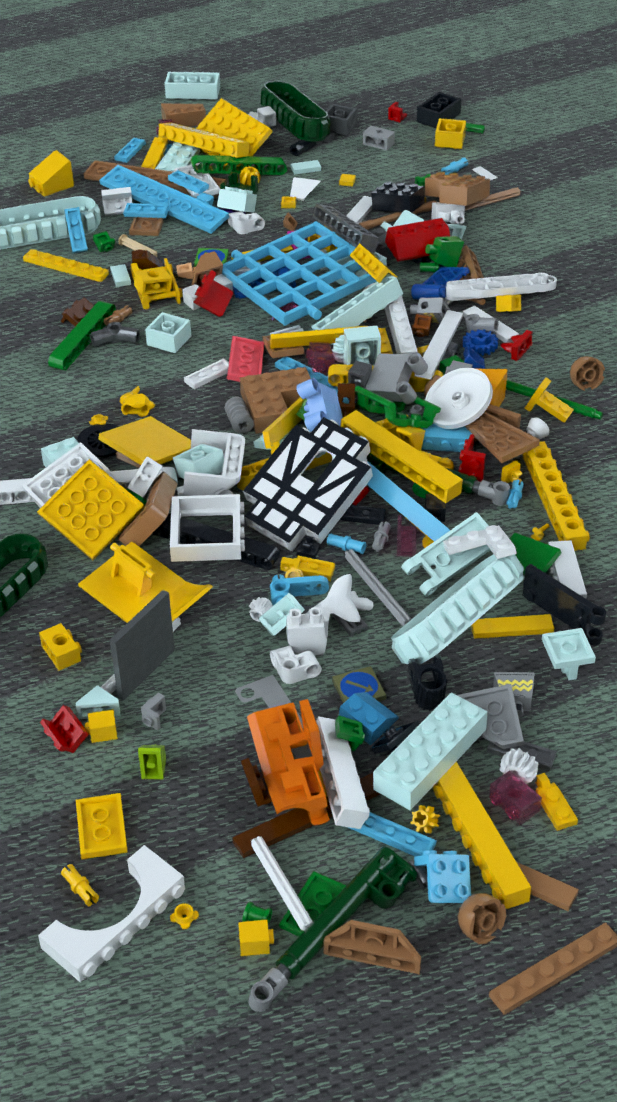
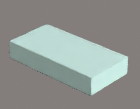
[291,160,321,175]
[110,264,131,287]

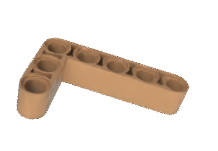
[118,471,178,546]

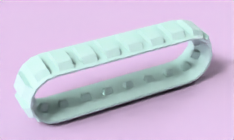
[0,196,101,250]
[391,554,525,665]

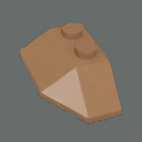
[324,920,421,974]

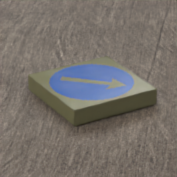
[332,666,386,703]

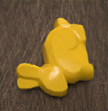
[120,386,155,417]

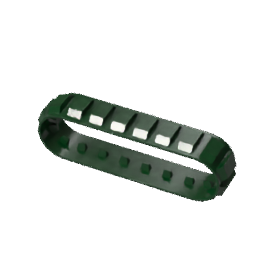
[260,81,330,141]
[0,534,48,618]

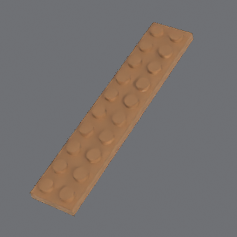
[84,160,226,198]

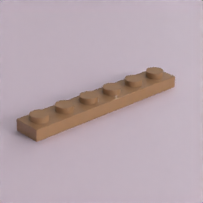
[489,922,617,1015]

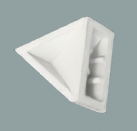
[290,177,320,201]

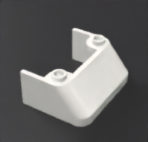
[183,429,245,496]

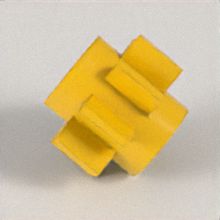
[411,805,440,834]

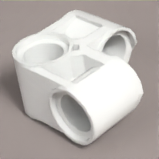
[227,211,265,234]
[270,645,321,684]

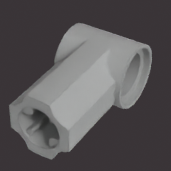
[465,314,499,333]

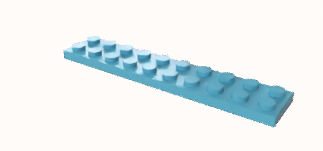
[100,165,229,234]

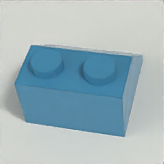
[339,692,399,745]

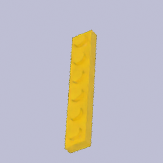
[23,249,109,282]

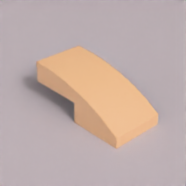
[176,262,196,279]

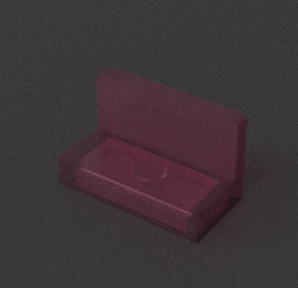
[397,515,416,557]

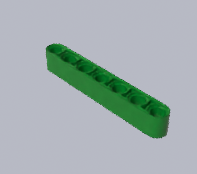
[190,155,287,175]
[48,301,116,371]

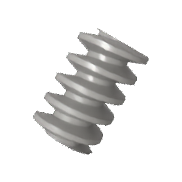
[224,397,254,433]

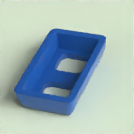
[463,345,486,369]

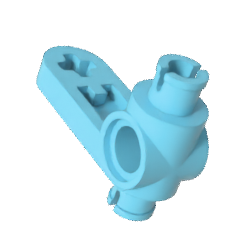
[270,575,329,606]

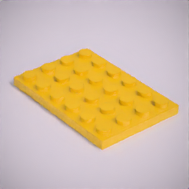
[196,98,273,167]

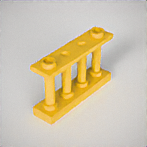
[131,258,183,309]

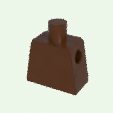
[338,383,355,417]

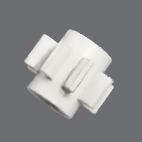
[249,597,273,622]

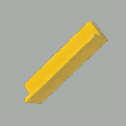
[350,243,398,283]

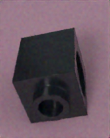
[425,494,446,522]

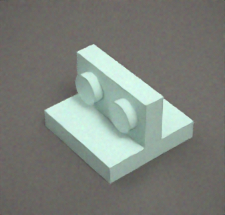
[542,628,596,680]

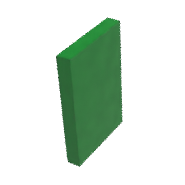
[509,533,562,575]
[279,871,346,936]

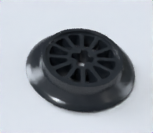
[77,423,120,457]

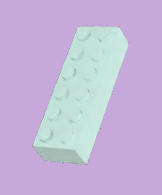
[373,693,488,810]

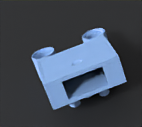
[297,378,343,432]

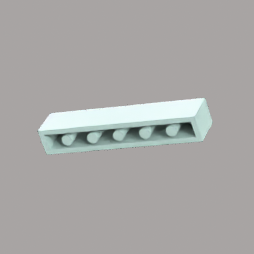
[311,274,403,347]

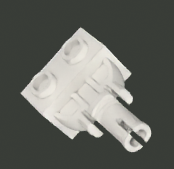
[432,202,465,224]

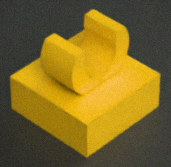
[501,460,523,483]

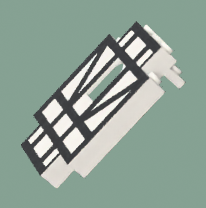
[243,417,373,551]

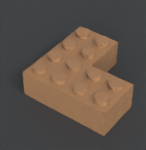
[425,172,490,206]
[240,367,311,434]

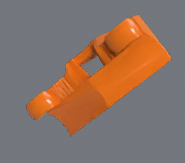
[247,699,330,826]

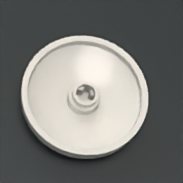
[425,368,493,429]

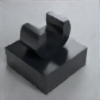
[296,536,320,559]

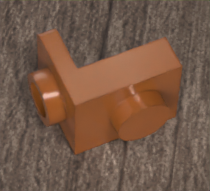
[412,314,432,337]

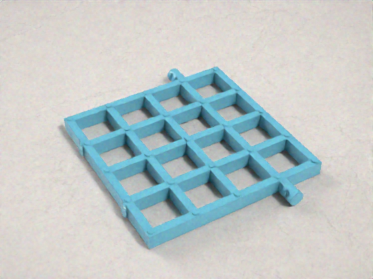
[222,221,376,326]

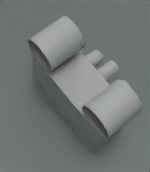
[365,352,428,404]

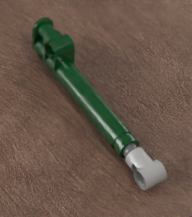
[366,453,510,506]
[248,847,418,1012]

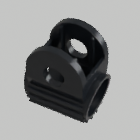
[408,655,448,711]

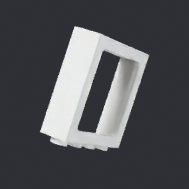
[170,494,245,562]

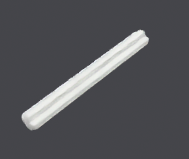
[251,836,313,931]

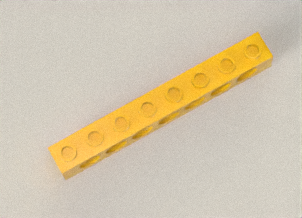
[523,441,590,551]

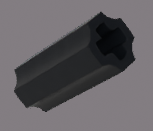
[290,140,316,156]

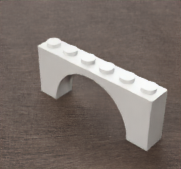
[38,845,185,982]

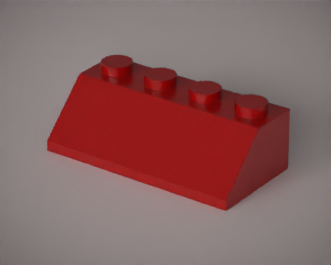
[385,218,450,262]

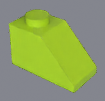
[138,745,166,779]

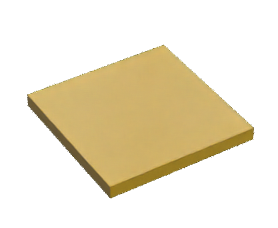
[98,416,191,465]
[37,459,145,560]

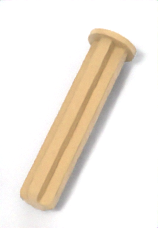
[118,234,157,257]

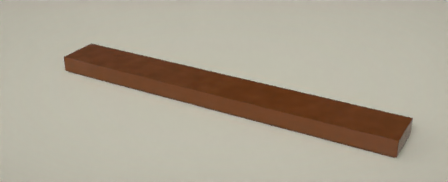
[232,773,381,858]

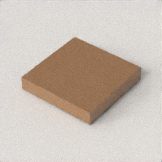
[129,217,164,236]

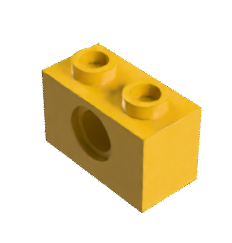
[134,268,172,295]
[39,623,82,671]

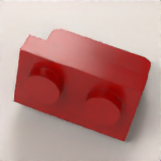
[193,270,233,317]
[458,434,486,481]

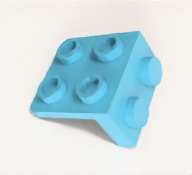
[414,850,471,903]

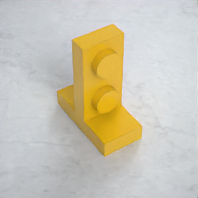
[524,378,574,423]

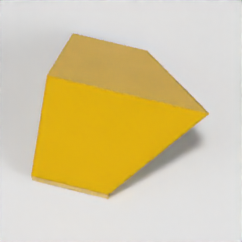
[396,426,426,450]

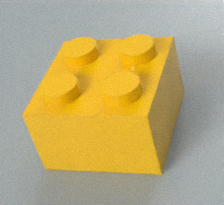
[435,119,466,149]

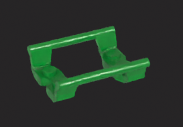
[355,386,441,428]

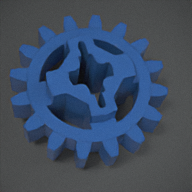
[462,329,498,356]

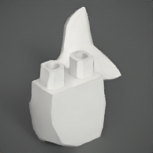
[286,574,360,655]

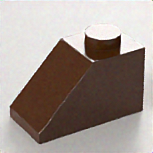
[132,249,164,270]

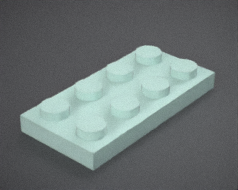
[155,142,201,172]

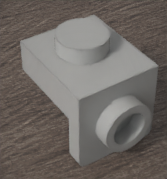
[141,692,166,731]

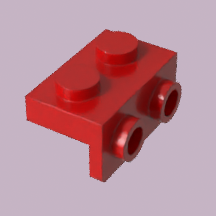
[40,705,89,753]

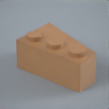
[161,103,206,127]

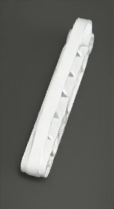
[446,273,557,301]

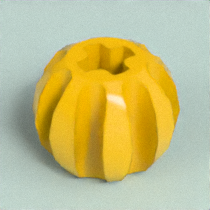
[239,166,260,185]

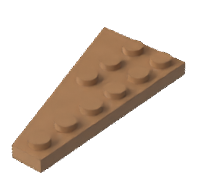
[465,412,540,463]

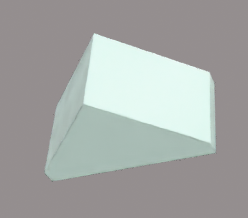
[76,685,120,719]

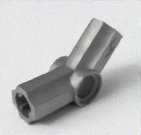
[90,322,141,347]

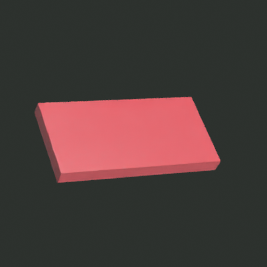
[227,336,264,382]

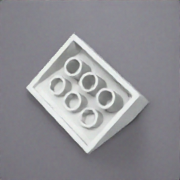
[22,443,114,508]

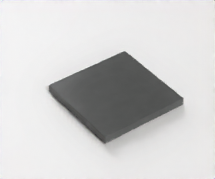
[110,590,175,701]

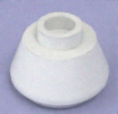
[526,418,549,439]

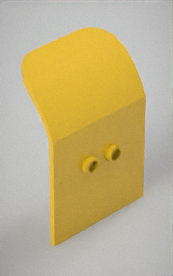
[78,542,213,623]

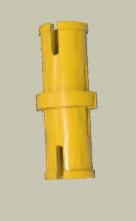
[61,864,99,907]

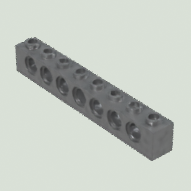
[312,203,379,253]

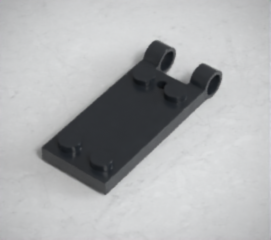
[522,564,607,646]

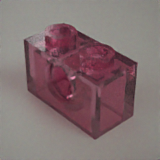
[306,342,334,373]
[489,770,542,825]

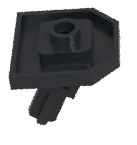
[371,721,420,754]

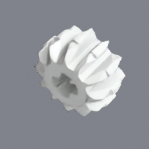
[500,748,539,786]

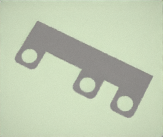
[235,675,312,759]

